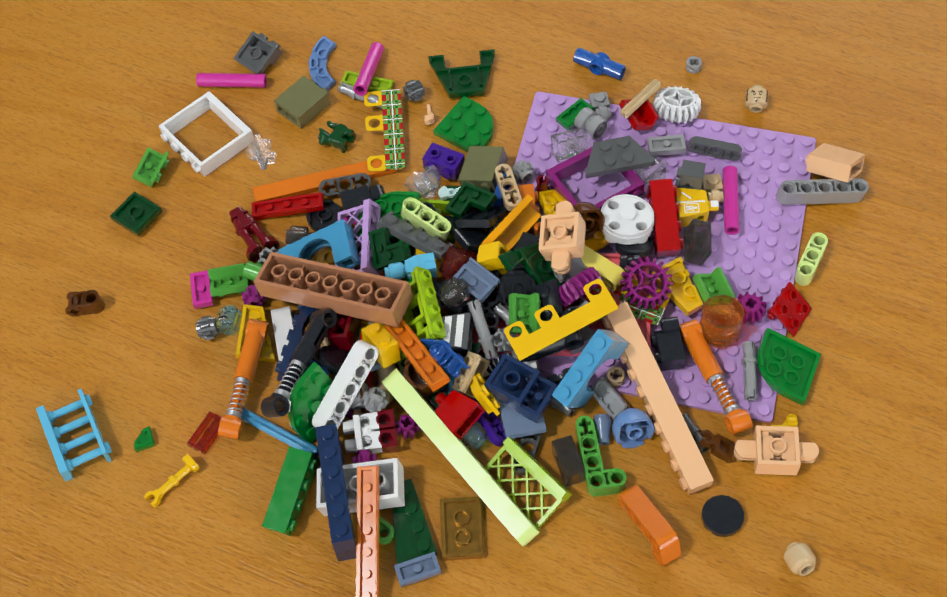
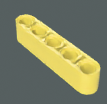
[581,245,625,291]

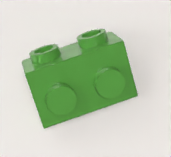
[132,148,170,188]
[208,263,249,297]
[692,267,735,310]
[509,293,541,335]

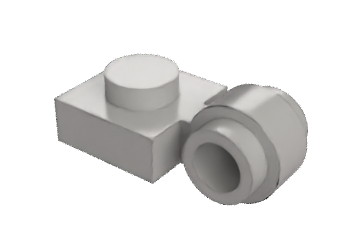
[589,92,611,120]

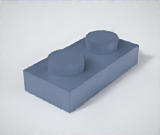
[394,552,441,587]

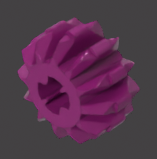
[733,291,767,325]

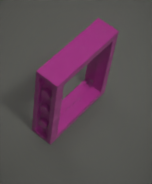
[546,139,644,210]

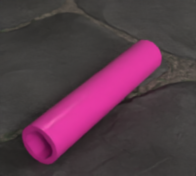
[353,42,384,96]
[196,73,267,88]
[722,165,740,235]

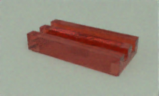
[187,411,221,455]

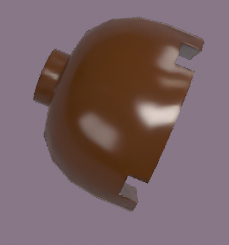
[573,202,605,240]

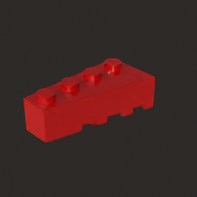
[646,179,684,257]

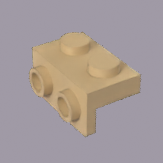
[452,351,490,398]

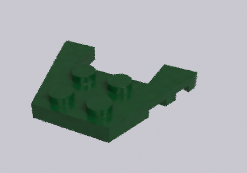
[428,49,495,98]
[498,242,562,288]

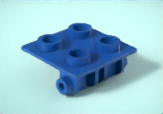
[420,339,469,377]

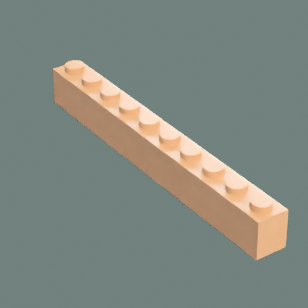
[603,302,714,495]

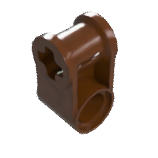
[65,290,105,316]

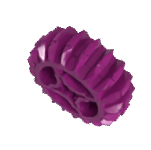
[620,256,673,310]
[559,267,602,309]

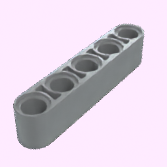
[776,178,869,205]

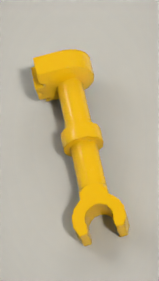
[144,453,200,508]

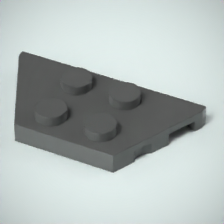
[585,136,656,179]

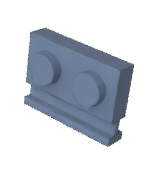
[452,257,500,303]

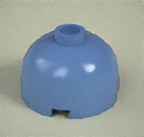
[612,408,655,448]

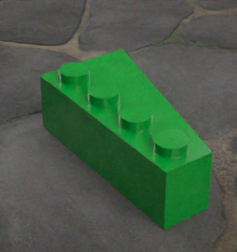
[262,446,320,536]

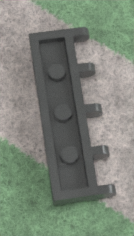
[376,211,455,261]

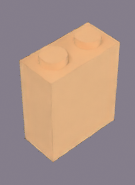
[805,143,865,183]

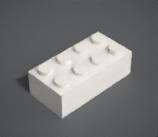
[316,458,405,516]

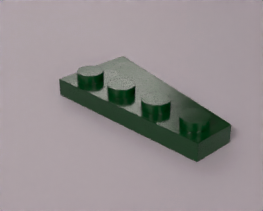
[393,479,437,564]

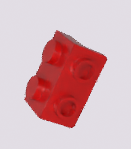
[619,99,659,130]

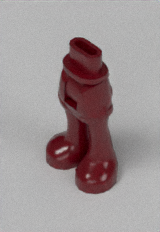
[229,206,280,263]

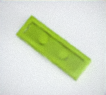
[340,70,395,92]

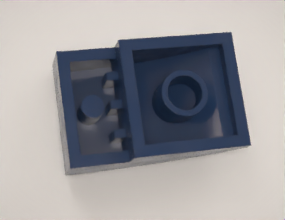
[484,353,557,423]

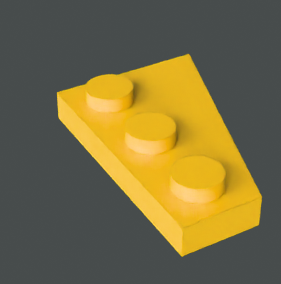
[235,304,275,362]

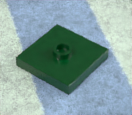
[110,191,162,236]

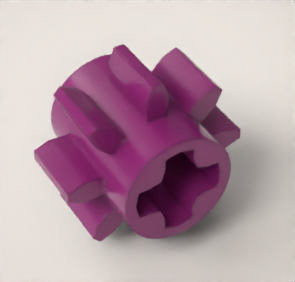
[242,285,266,306]
[395,414,420,440]
[352,450,377,464]

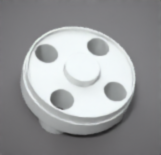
[601,194,654,244]

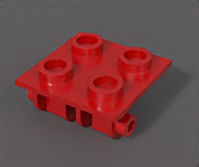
[767,282,812,337]

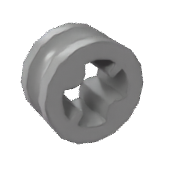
[686,56,702,74]

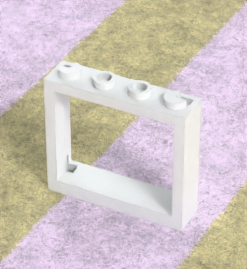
[159,91,255,177]

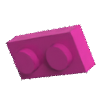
[190,270,213,309]

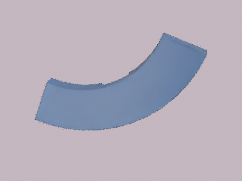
[309,36,336,91]

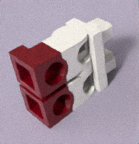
[342,409,399,454]

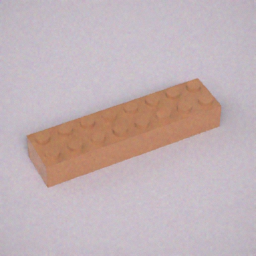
[253,252,414,327]

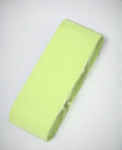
[401,197,451,241]
[795,232,828,286]

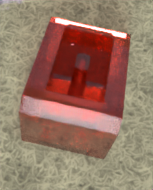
[439,246,477,280]

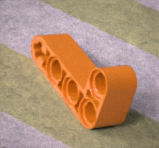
[617,484,681,566]

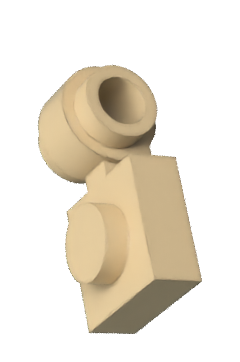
[702,174,724,204]

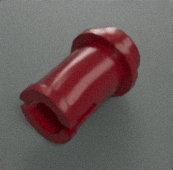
[535,175,550,195]

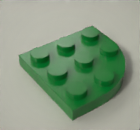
[433,96,493,152]
[354,191,421,243]
[757,328,821,405]
[288,362,333,444]

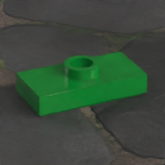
[556,98,594,131]

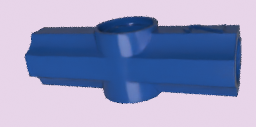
[573,48,626,80]

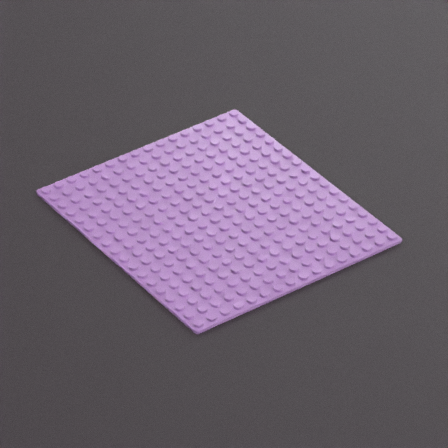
[459,92,816,423]

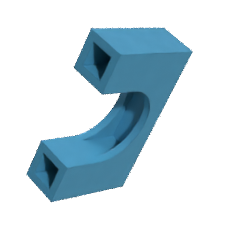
[278,219,360,269]
[552,329,630,408]

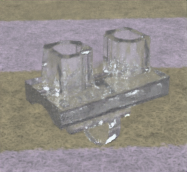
[245,134,277,170]
[634,156,668,185]

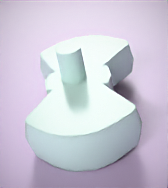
[438,186,461,200]

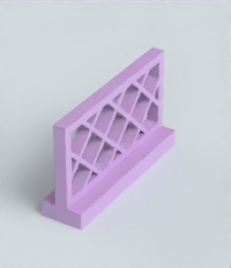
[335,199,381,275]

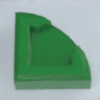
[134,426,156,452]

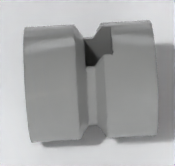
[574,107,608,140]

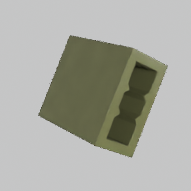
[274,76,330,129]
[458,146,508,192]

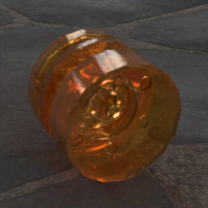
[700,295,744,348]

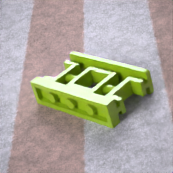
[399,266,446,358]

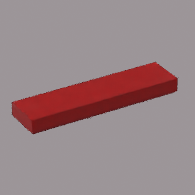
[251,192,324,220]

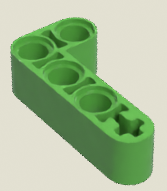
[575,416,626,497]

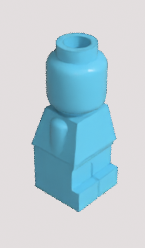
[384,252,437,280]

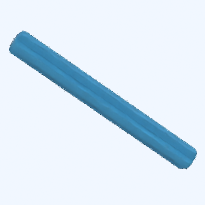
[241,407,319,456]

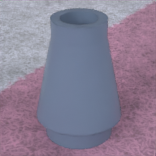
[593,414,612,445]

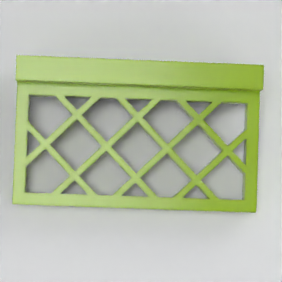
[484,437,572,530]

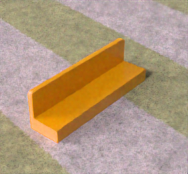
[481,194,541,251]

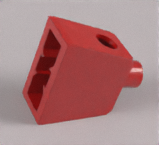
[435,390,486,440]

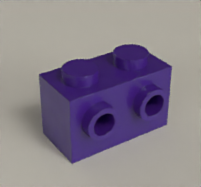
[422,142,465,181]

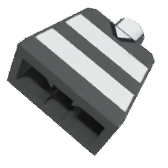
[438,313,474,355]

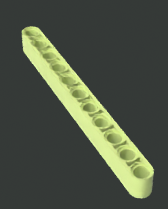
[382,368,540,547]

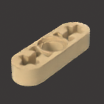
[495,164,522,211]

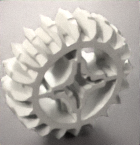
[653,86,701,124]

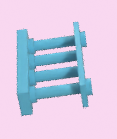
[36,389,112,482]

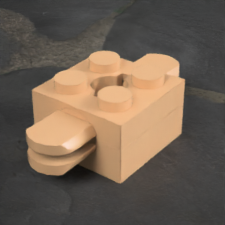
[539,201,586,275]
[733,426,819,476]

